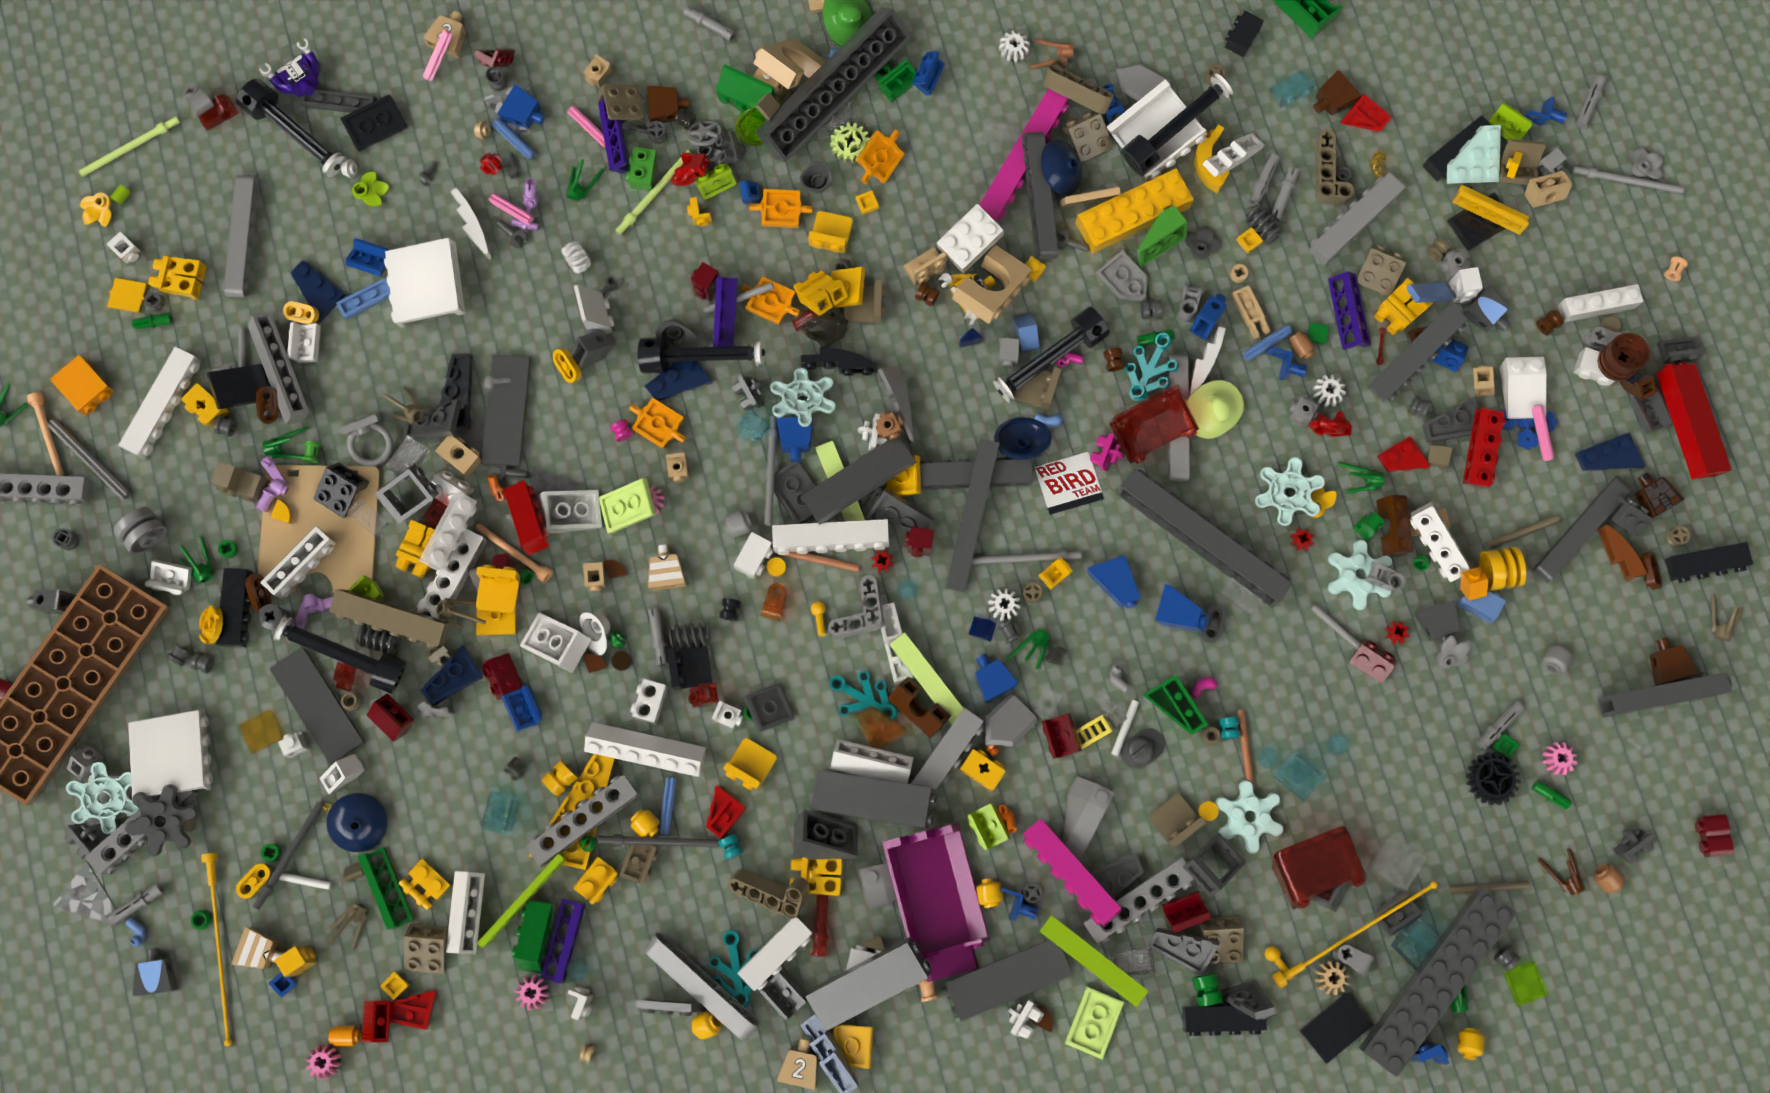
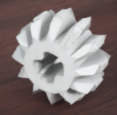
[999,30,1030,63]
[562,241,591,274]
[1313,375,1346,407]
[988,588,1021,621]

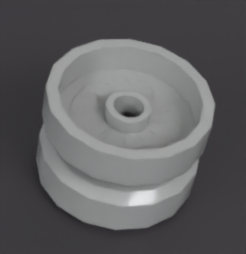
[113,507,167,555]

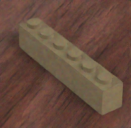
[329,589,451,649]

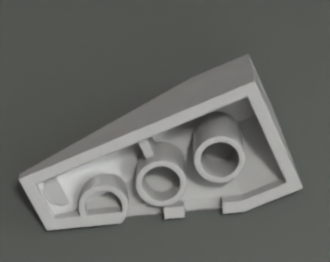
[878,366,914,446]
[1062,776,1114,861]
[859,863,897,910]

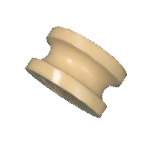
[1230,264,1248,283]
[579,1043,595,1064]

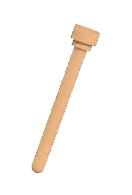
[27,392,64,476]
[475,524,553,583]

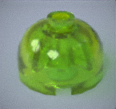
[735,108,766,146]

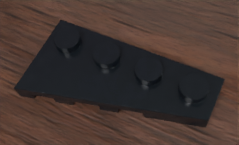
[436,353,473,429]

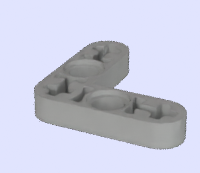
[828,575,884,638]

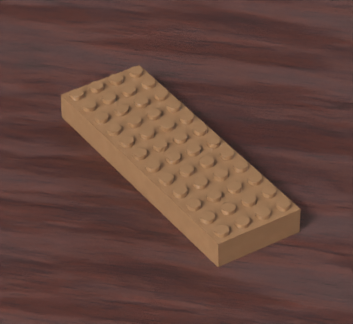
[0,564,171,806]

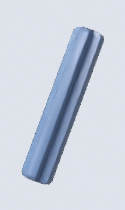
[492,118,536,160]
[1243,325,1293,361]
[658,777,677,836]

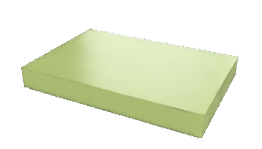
[598,478,656,533]
[1065,986,1124,1060]

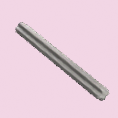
[47,419,130,500]

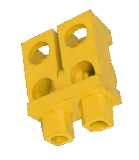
[148,256,207,300]
[793,270,848,316]
[1374,278,1434,335]
[395,520,435,579]
[790,857,843,896]

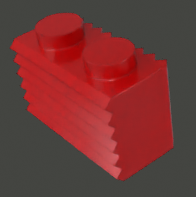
[361,1000,391,1043]

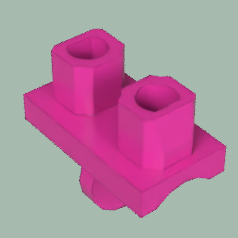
[1090,433,1124,472]

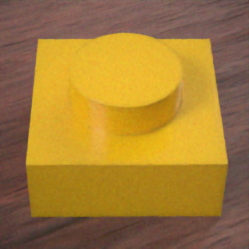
[1505,151,1523,179]
[855,190,879,215]
[1236,227,1263,254]
[1025,256,1046,283]
[380,971,410,1000]

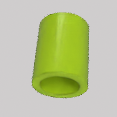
[110,184,131,205]

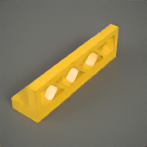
[1452,184,1529,235]

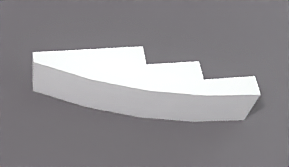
[1203,133,1265,177]
[451,188,492,260]
[1189,327,1226,395]
[880,603,913,685]

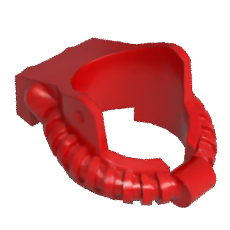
[671,153,710,186]
[1309,411,1352,437]

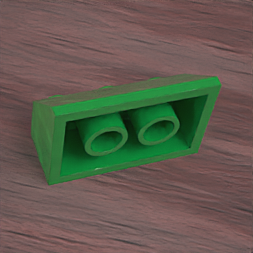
[716,64,775,120]

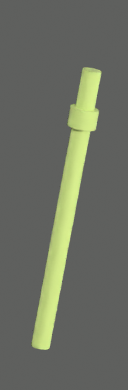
[79,116,180,177]
[615,150,692,235]

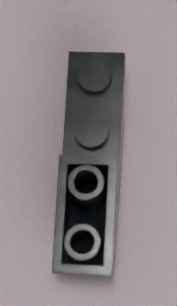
[801,347,877,376]

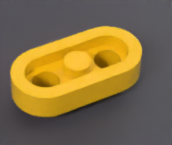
[283,301,319,324]
[553,348,581,383]
[236,864,272,899]

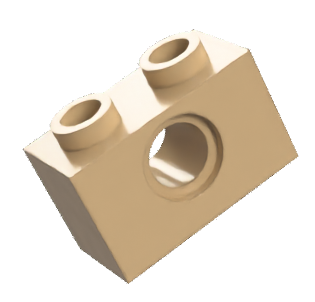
[1524,171,1572,208]
[435,435,481,478]

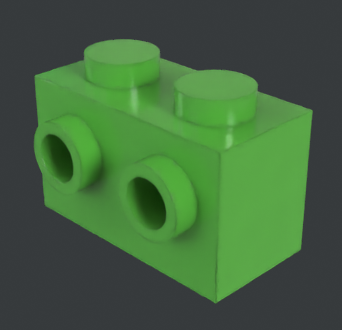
[626,147,658,191]

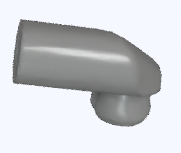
[1109,663,1129,692]

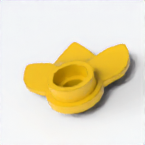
[80,192,112,227]
[1310,487,1337,518]

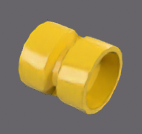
[540,760,578,797]

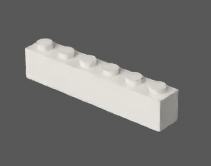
[118,347,201,459]
[772,519,889,555]
[584,722,706,777]

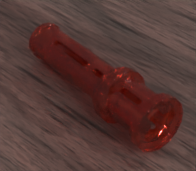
[810,895,829,957]

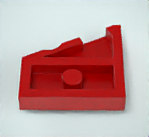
[1340,94,1392,132]
[1377,436,1430,472]
[706,785,747,840]
[390,990,437,1030]

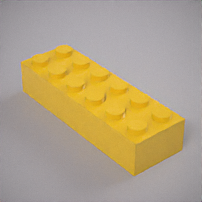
[1075,168,1194,254]

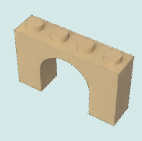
[753,38,826,89]
[952,244,1032,324]

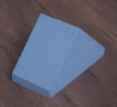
[1012,313,1040,353]

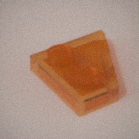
[855,706,906,748]

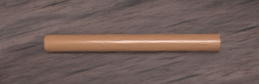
[784,552,860,572]
[1237,710,1255,788]

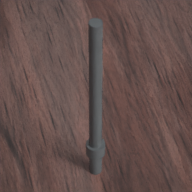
[252,802,325,910]
[598,834,718,847]

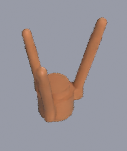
[1030,39,1073,69]

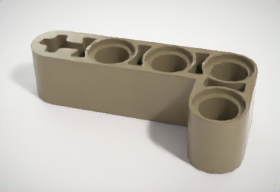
[1043,60,1114,114]
[1315,129,1354,205]
[728,868,810,919]

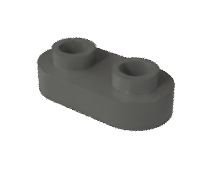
[1201,604,1226,643]

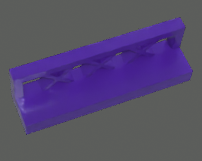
[598,99,628,174]
[1328,271,1371,350]
[713,277,738,347]
[541,898,586,984]

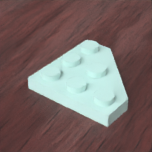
[1447,125,1501,184]

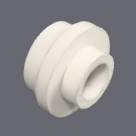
[341,159,358,178]

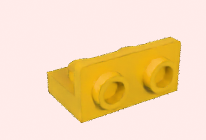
[573,856,618,905]

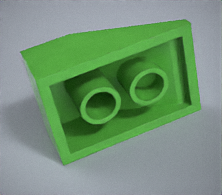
[1138,206,1187,268]

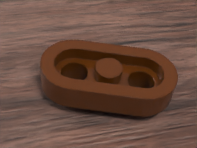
[256,386,278,424]
[1640,551,1662,590]
[245,574,271,612]

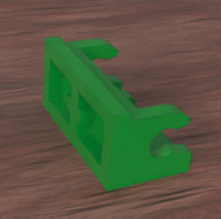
[878,59,916,103]

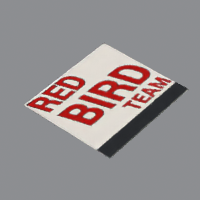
[1034,452,1104,515]

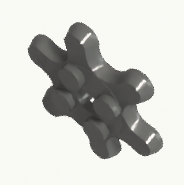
[125,784,199,856]

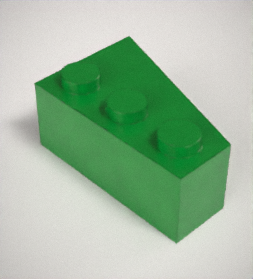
[1274,0,1343,39]
[1143,675,1208,735]
[512,900,554,974]

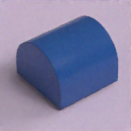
[739,180,761,204]
[268,972,298,998]

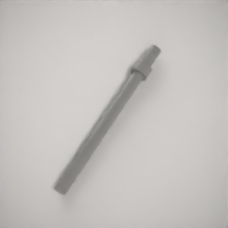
[1572,166,1684,194]
[764,416,779,526]
[971,550,1081,565]

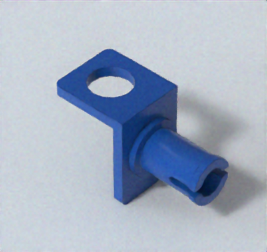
[1102,84,1124,125]
[1523,97,1567,126]
[1266,347,1307,380]
[1001,888,1039,921]

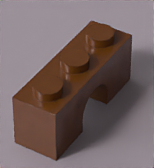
[1376,495,1414,557]
[888,677,951,739]

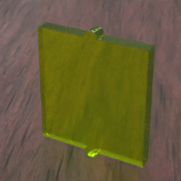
[1503,961,1548,1007]

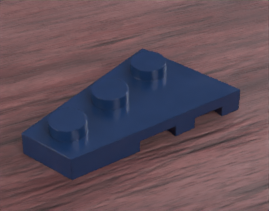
[290,260,346,323]
[645,361,713,401]
[1575,433,1645,471]
[421,644,483,707]

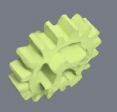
[830,122,870,163]

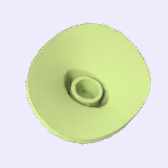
[1183,380,1244,439]

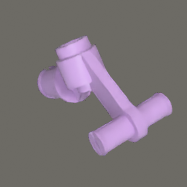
[512,178,539,231]
[255,457,289,513]
[291,594,333,630]

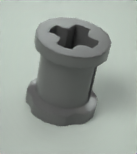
[998,619,1021,644]

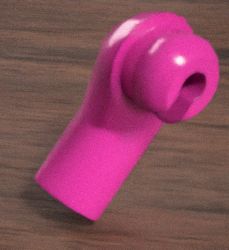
[1056,352,1084,368]
[1189,677,1218,699]

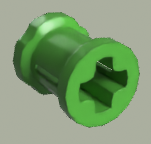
[301,441,322,464]

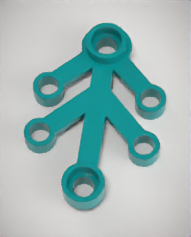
[1125,333,1179,402]
[830,671,898,726]
[709,930,759,1008]

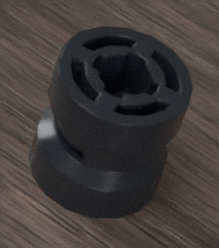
[719,598,741,621]

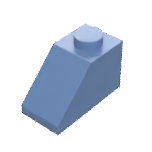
[1456,591,1506,624]

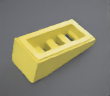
[1076,714,1114,749]

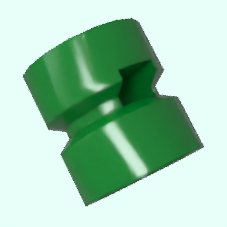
[1192,973,1224,1007]

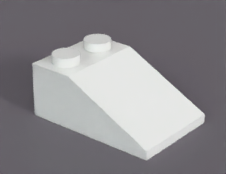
[574,285,615,335]
[1499,357,1547,419]
[536,490,602,533]
[520,613,591,673]

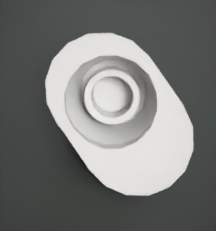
[579,611,611,656]

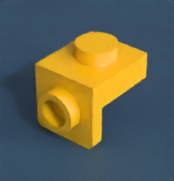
[687,197,712,226]
[1038,557,1073,590]

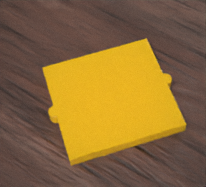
[107,278,148,313]

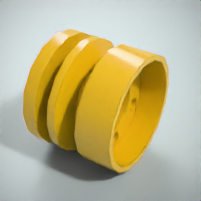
[1479,547,1526,591]

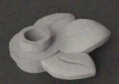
[1632,147,1664,179]
[1437,635,1471,669]
[418,702,455,720]

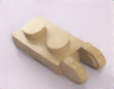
[1231,285,1270,339]

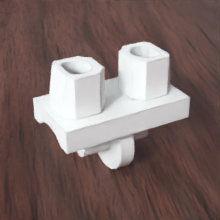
[858,413,890,451]
[1008,1000,1044,1039]

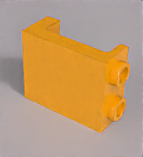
[50,355,114,416]

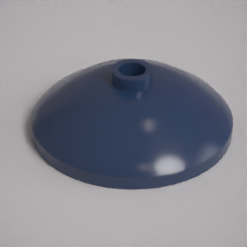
[1041,139,1082,195]
[994,417,1052,460]
[326,793,388,852]

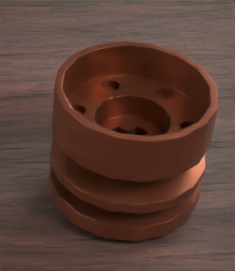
[1597,333,1650,381]

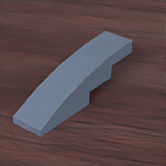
[800,1014,859,1093]

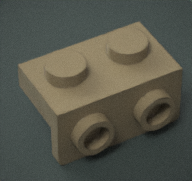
[618,845,658,885]

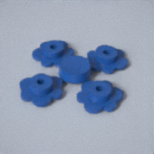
[1500,410,1558,450]

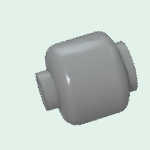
[723,510,753,537]
[1542,645,1573,675]

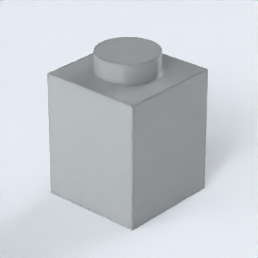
[998,338,1019,368]

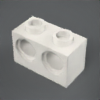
[1449,267,1483,305]
[630,679,668,724]

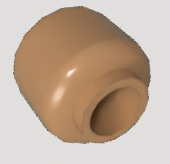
[1594,864,1625,893]

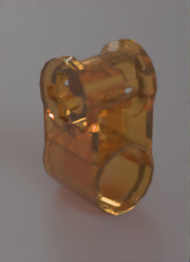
[761,582,787,621]

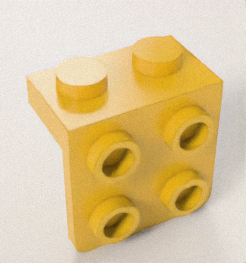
[808,211,853,253]
[476,565,521,613]
[723,738,777,791]

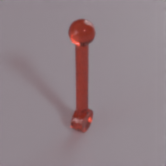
[1375,327,1386,365]

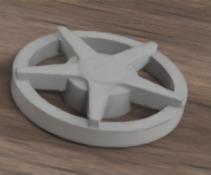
[687,121,722,146]

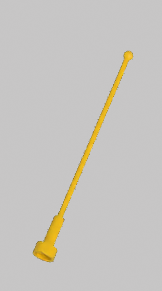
[201,852,232,1047]
[1272,881,1438,989]

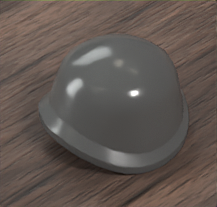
[800,161,832,193]

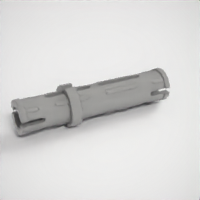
[683,5,735,41]
[1575,75,1607,129]
[1248,153,1280,206]
[1271,167,1300,222]
[647,607,669,666]
[1476,701,1525,750]
[105,883,165,927]

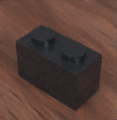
[1224,11,1264,58]

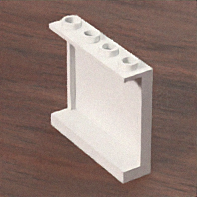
[1107,79,1207,181]
[384,238,465,327]
[128,710,213,799]

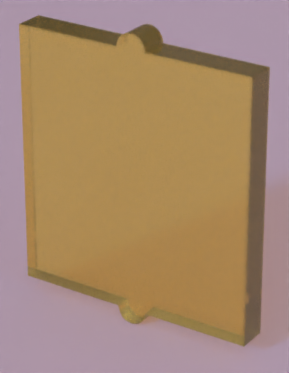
[239,710,283,754]

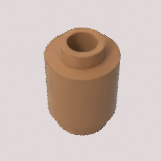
[1289,331,1316,360]

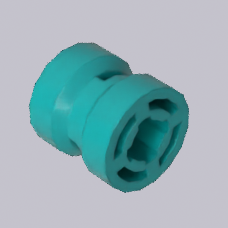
[1219,717,1241,739]
[718,834,744,860]

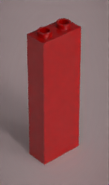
[1656,362,1732,480]

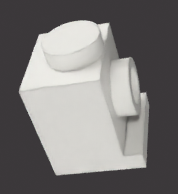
[107,232,141,264]
[711,701,744,730]
[278,732,309,758]

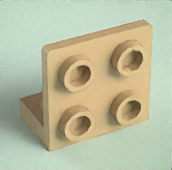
[903,247,947,286]

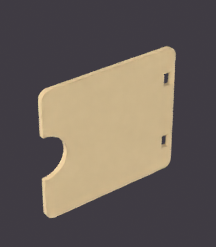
[258,465,380,593]

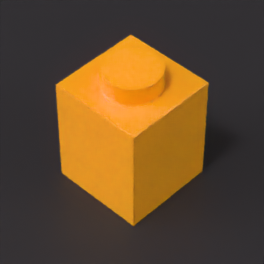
[1460,567,1488,601]

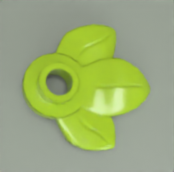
[352,172,389,207]

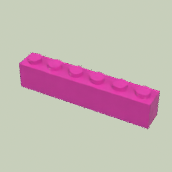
[1023,818,1122,927]

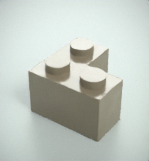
[210,462,269,502]

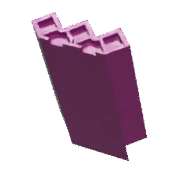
[882,823,990,982]

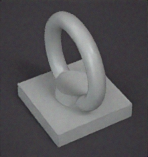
[339,412,394,467]

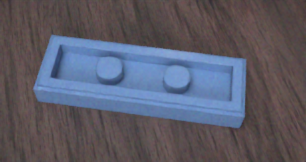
[336,277,391,320]
[1406,282,1455,303]

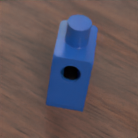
[497,84,546,129]
[1190,294,1227,341]
[777,417,814,462]
[974,654,1018,704]

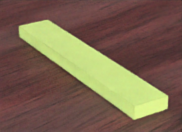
[815,441,867,552]
[889,632,964,726]

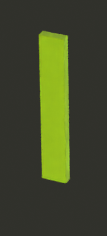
[477,852,567,948]
[1039,915,1148,1008]

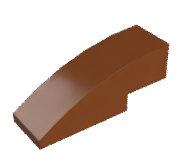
[1597,525,1647,581]

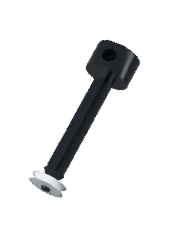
[1121,73,1233,176]
[236,78,347,178]
[993,306,1110,403]
[637,337,765,374]
[273,615,407,694]

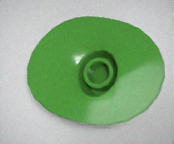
[822,0,872,47]

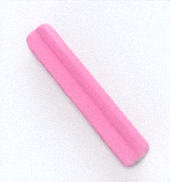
[423,29,453,81]
[568,106,605,147]
[489,193,534,225]
[1532,405,1554,461]

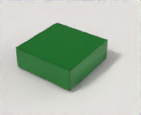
[1307,322,1329,345]
[1491,732,1520,759]

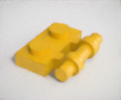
[399,859,452,911]

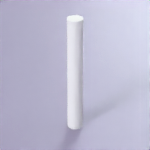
[1111,700,1139,757]
[272,871,332,890]

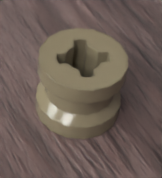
[1205,64,1226,86]
[1426,238,1450,262]
[1665,526,1691,547]
[1022,582,1043,604]

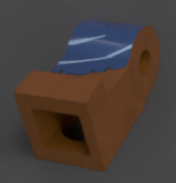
[1620,372,1656,400]

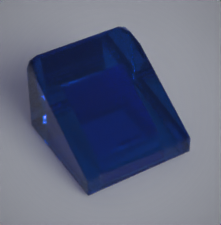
[959,328,982,348]
[968,617,996,642]

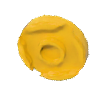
[199,605,223,644]

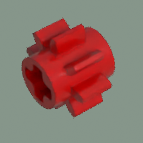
[479,152,503,175]
[1290,528,1314,552]
[871,549,894,574]
[1384,621,1410,645]

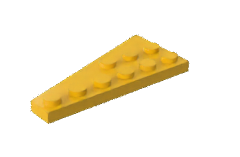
[528,754,616,870]

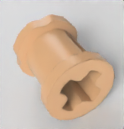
[1664,256,1688,281]
[917,979,939,1002]

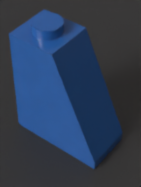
[1087,555,1141,609]
[1155,584,1209,633]

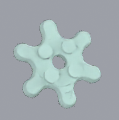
[770,368,836,427]
[1255,458,1325,526]
[1328,540,1392,610]
[66,762,139,834]
[1215,779,1284,854]

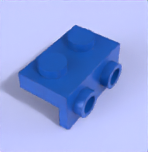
[912,51,945,96]
[345,238,389,277]
[1432,339,1469,372]
[501,685,542,733]
[1411,1042,1449,1065]

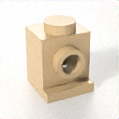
[583,54,613,88]
[1473,365,1495,397]
[666,452,689,483]
[583,562,606,592]

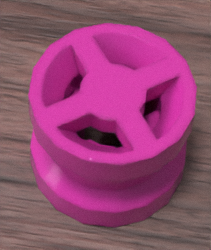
[610,419,634,442]

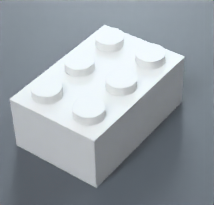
[937,204,1004,274]

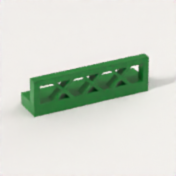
[357,847,414,930]

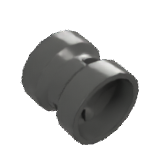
[485,67,507,91]
[1141,300,1162,319]
[52,528,80,551]

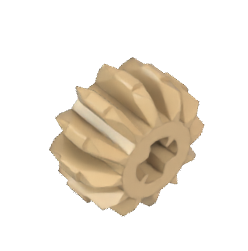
[1315,961,1350,995]

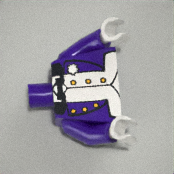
[259,39,320,97]

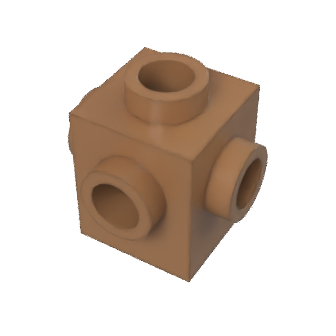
[876,411,905,440]

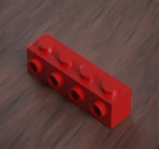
[1462,408,1505,488]
[503,480,550,556]

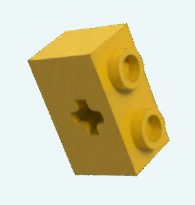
[181,383,230,428]
[960,749,1006,792]
[274,945,317,977]

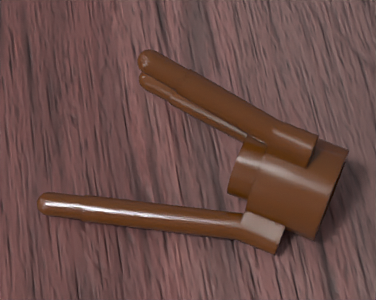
[1538,848,1585,895]

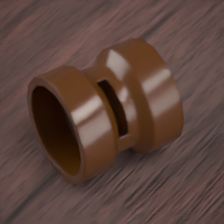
[915,282,940,307]
[1536,310,1564,336]
[1103,348,1125,372]

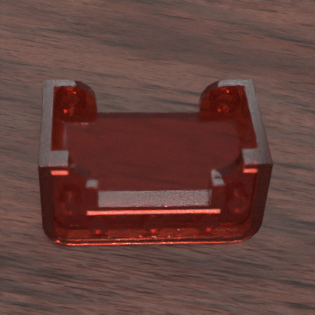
[1109,384,1199,464]
[1272,826,1367,910]

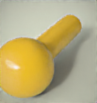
[811,601,826,637]
[1264,946,1295,981]

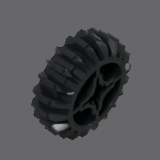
[1465,752,1521,805]

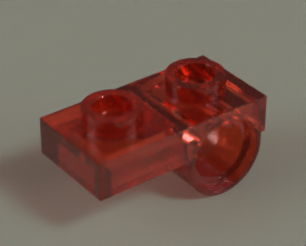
[196,94,239,131]

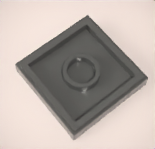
[743,683,795,733]

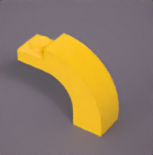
[1194,124,1230,193]

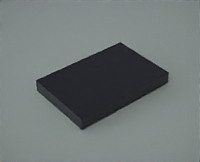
[340,94,408,152]
[1447,192,1506,251]
[206,364,271,410]
[1299,993,1373,1064]

